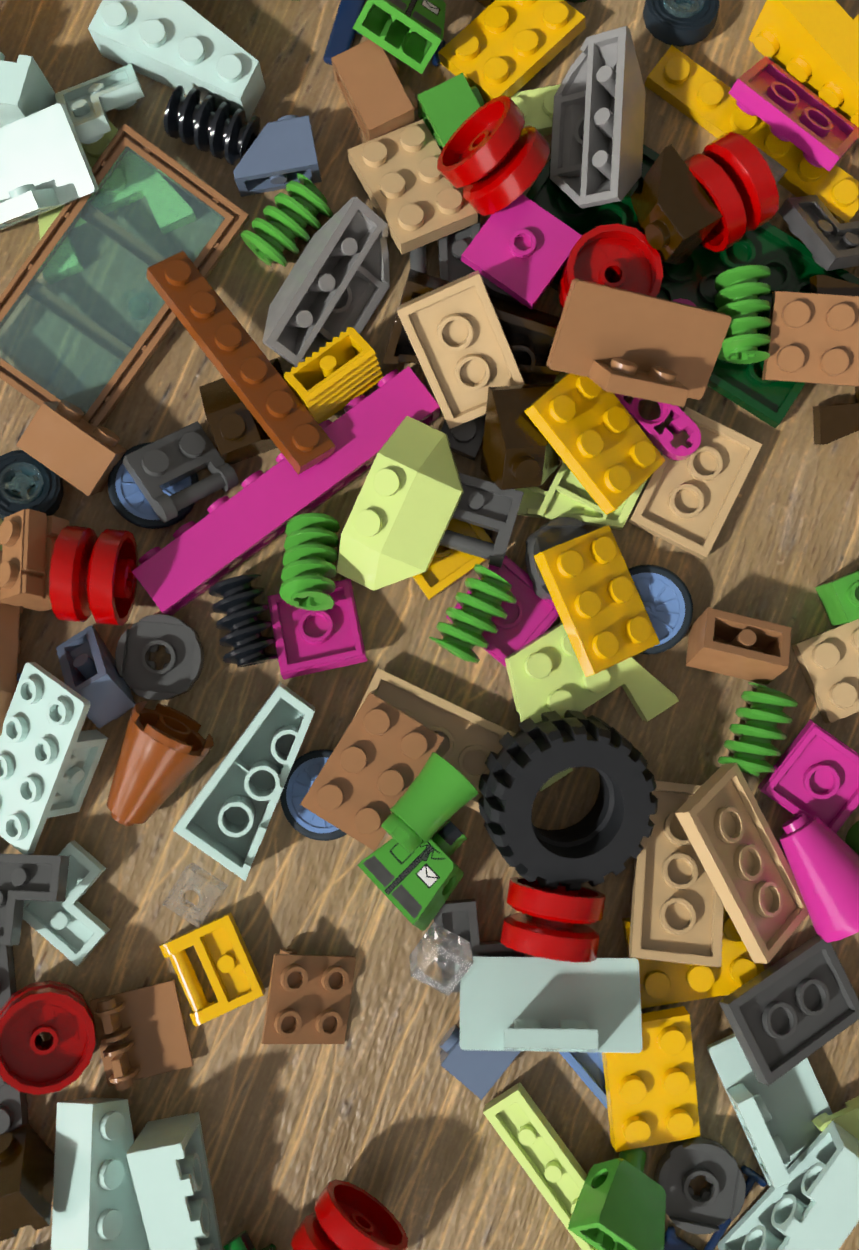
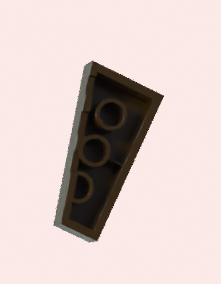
[383,269,561,375]
[0,1123,55,1241]

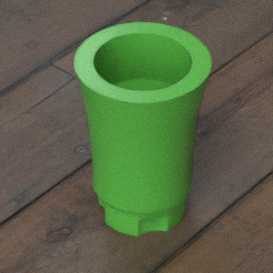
[381,752,479,854]

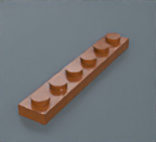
[147,251,336,475]

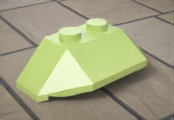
[337,416,464,591]

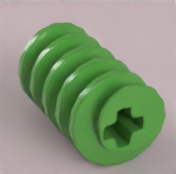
[240,173,333,267]
[715,265,771,364]
[279,513,340,611]
[429,564,518,663]
[718,682,799,779]

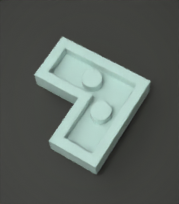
[55,64,144,144]
[22,840,110,966]

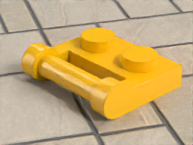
[159,912,266,1026]

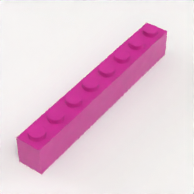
[132,366,440,616]

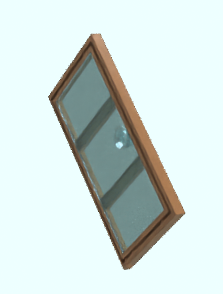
[0,124,250,427]

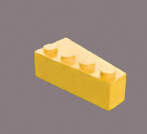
[748,0,859,128]

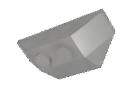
[550,26,646,208]
[262,196,390,367]

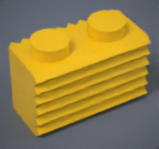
[284,327,383,424]

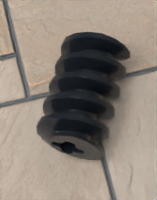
[163,85,261,166]
[209,574,278,667]

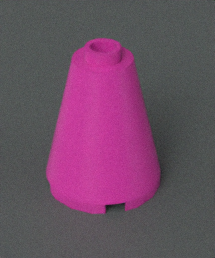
[779,813,859,943]

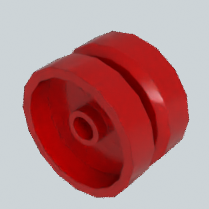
[437,95,550,216]
[684,132,779,252]
[558,223,664,309]
[49,526,138,626]
[500,877,606,962]
[0,980,96,1095]
[291,1179,408,1250]

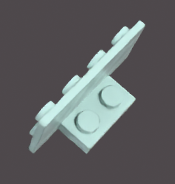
[0,103,98,231]
[0,662,108,855]
[459,956,643,1053]
[707,1033,833,1189]

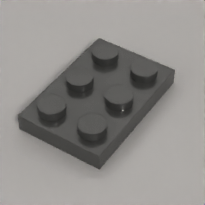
[719,934,859,1086]

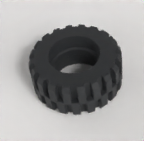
[478,710,658,891]

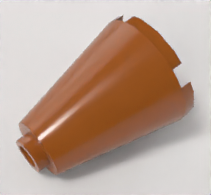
[107,701,214,826]

